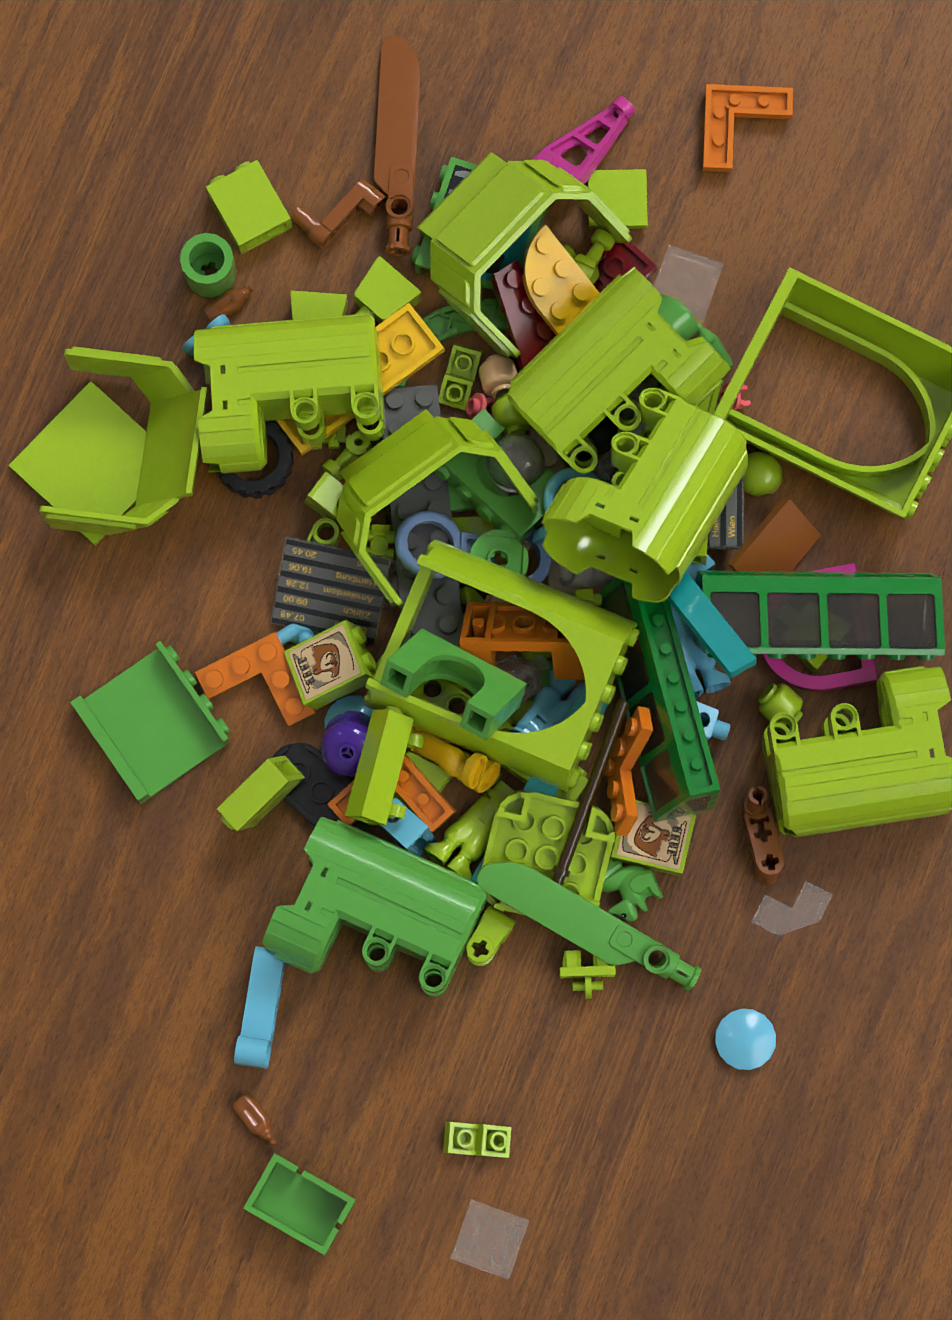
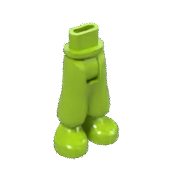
[422,780,515,879]

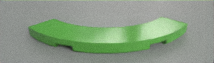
[395,299,509,388]

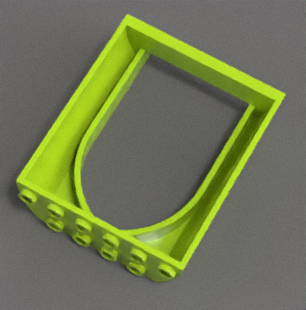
[714,267,952,520]
[364,539,640,792]

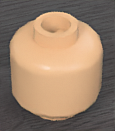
[478,354,518,400]

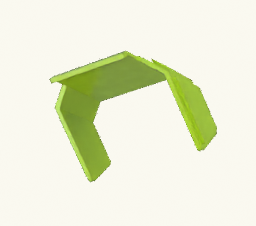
[416,152,632,358]
[39,347,208,535]
[337,409,538,609]

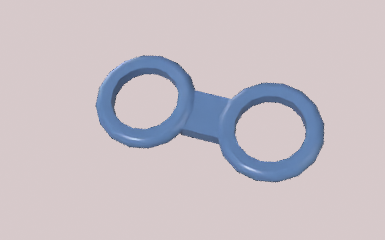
[394,511,551,582]

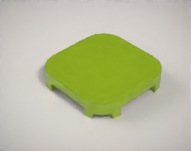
[481,790,615,915]

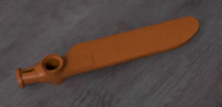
[374,36,421,257]

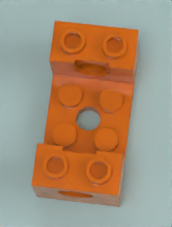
[459,602,585,680]

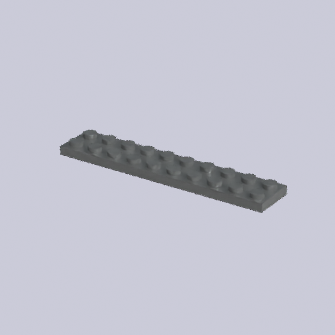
[383,385,463,648]

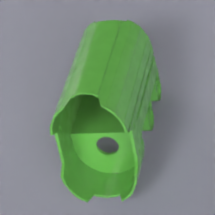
[262,817,487,998]

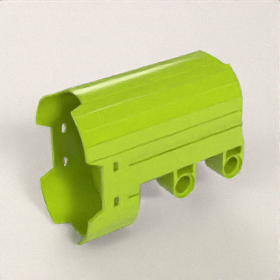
[508,267,731,474]
[194,314,386,474]
[541,388,748,603]
[761,666,952,838]

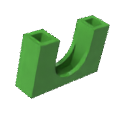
[434,409,564,543]
[380,628,527,740]

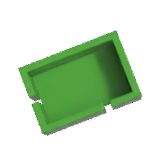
[243,1153,357,1255]

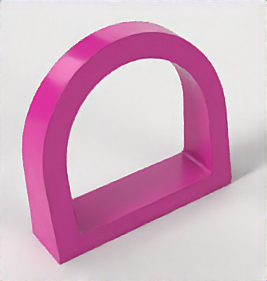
[758,563,879,692]

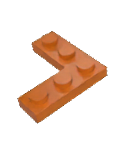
[703,84,793,172]
[195,632,316,726]
[604,706,653,836]
[327,753,456,832]

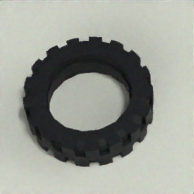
[217,421,294,499]

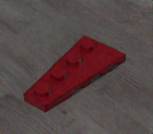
[593,242,657,293]
[490,260,556,369]

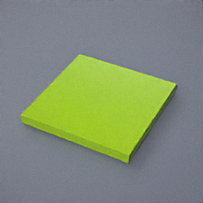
[8,381,146,546]

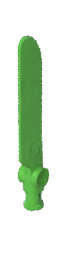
[477,861,702,992]

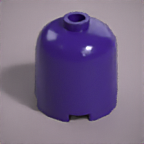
[320,710,371,777]

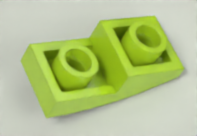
[439,343,483,411]
[443,1122,511,1158]

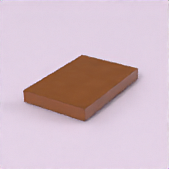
[727,496,821,599]

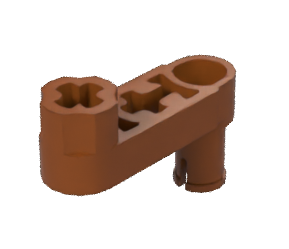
[290,179,387,249]
[743,786,784,885]

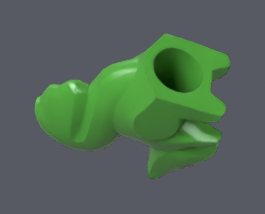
[602,858,664,922]

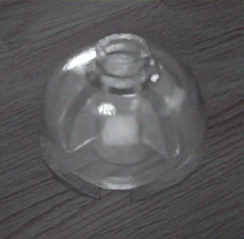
[486,433,545,494]

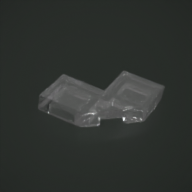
[751,881,833,936]

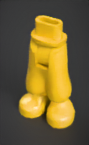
[411,728,500,793]

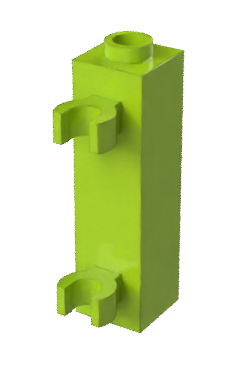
[345,706,425,825]

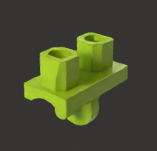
[559,950,616,1000]

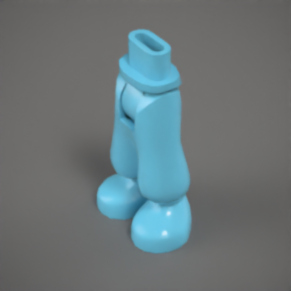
[670,604,731,698]
[511,669,585,733]

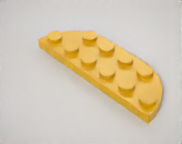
[522,225,599,335]

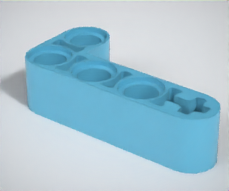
[234,946,285,1069]

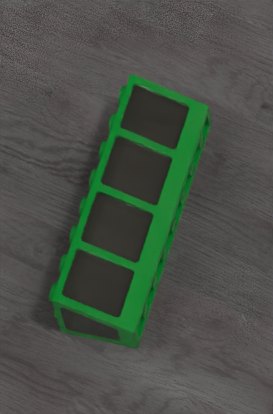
[597,569,720,822]
[694,571,945,660]

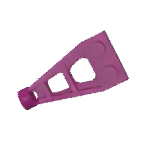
[532,96,635,184]

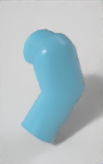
[277,624,314,646]

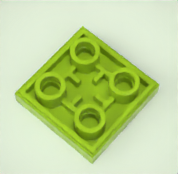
[588,169,648,229]

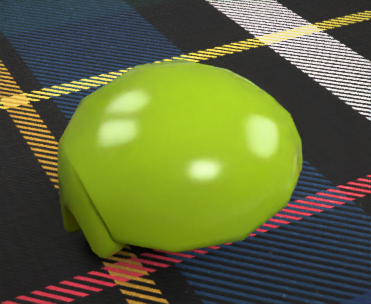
[742,451,783,497]

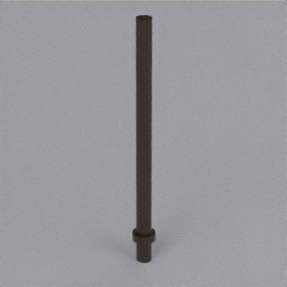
[552,699,629,886]

